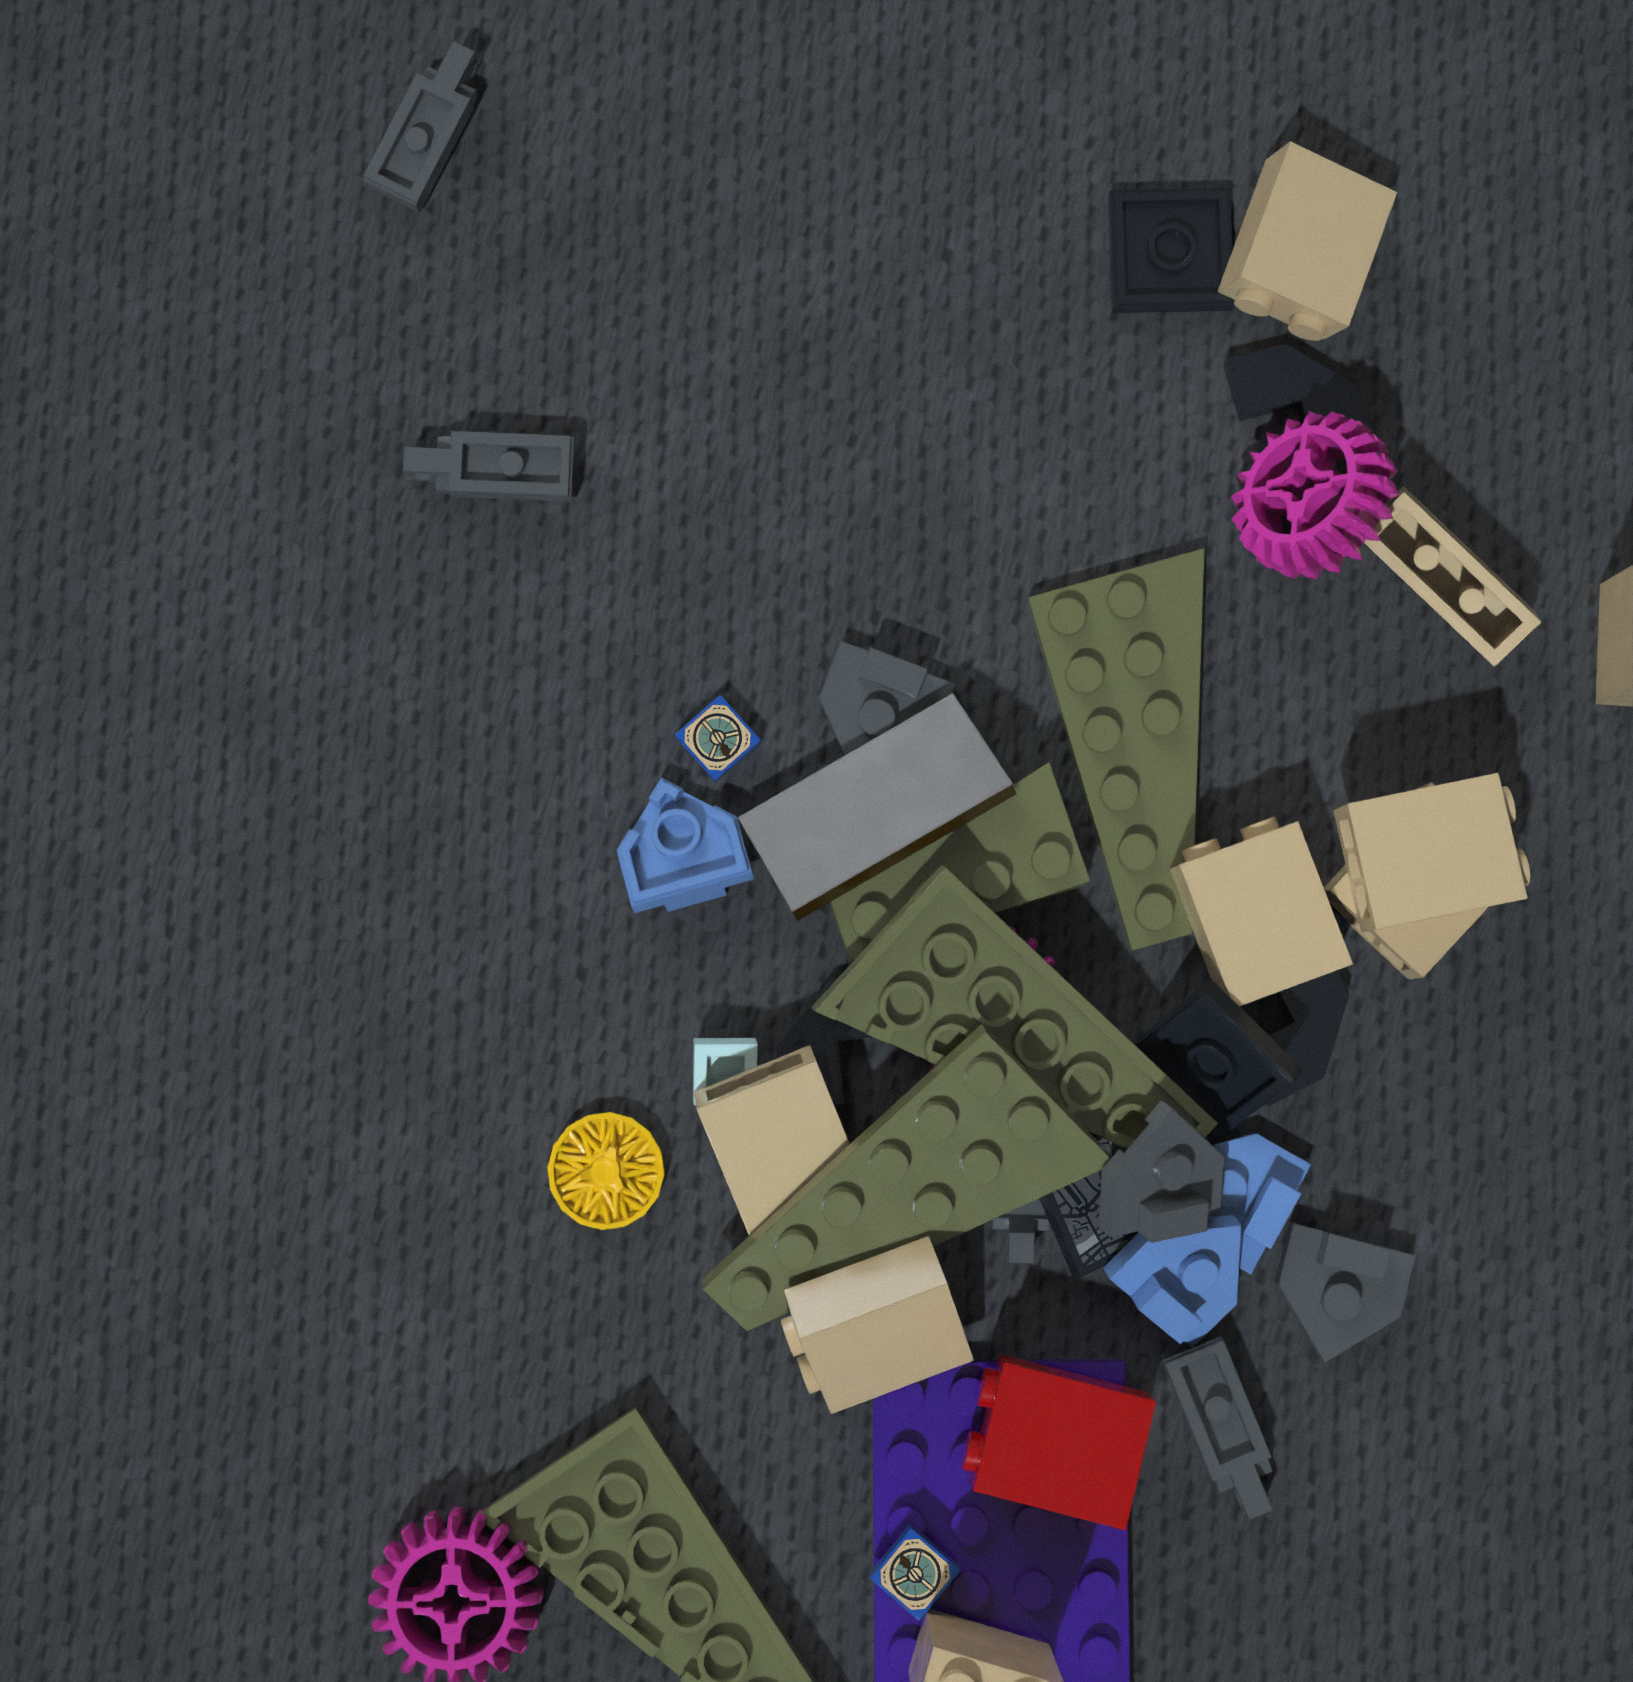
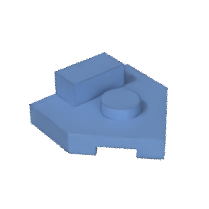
[617,777,754,913]
[1208,1133,1311,1274]
[1103,1215,1241,1347]

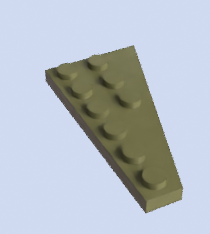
[1027,548,1204,952]
[811,866,1218,1149]
[702,1024,1112,1331]
[481,1405,817,1682]

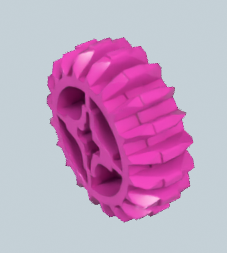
[1231,411,1399,580]
[368,1507,543,1682]

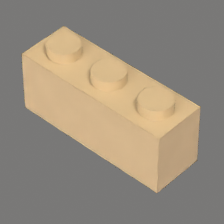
[1364,486,1541,667]

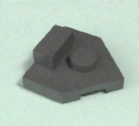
[819,641,955,756]
[1099,1100,1224,1243]
[1274,1222,1416,1362]

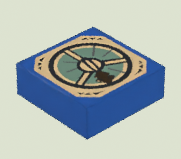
[674,695,761,783]
[869,1523,961,1621]

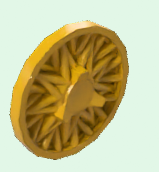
[547,1112,665,1230]

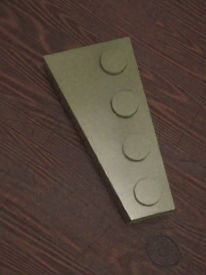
[830,763,1090,964]

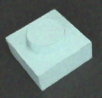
[693,1038,758,1105]

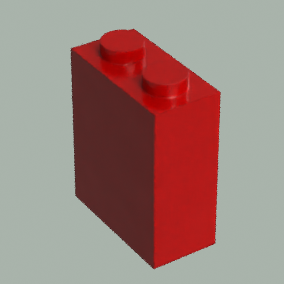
[961,1354,1156,1531]

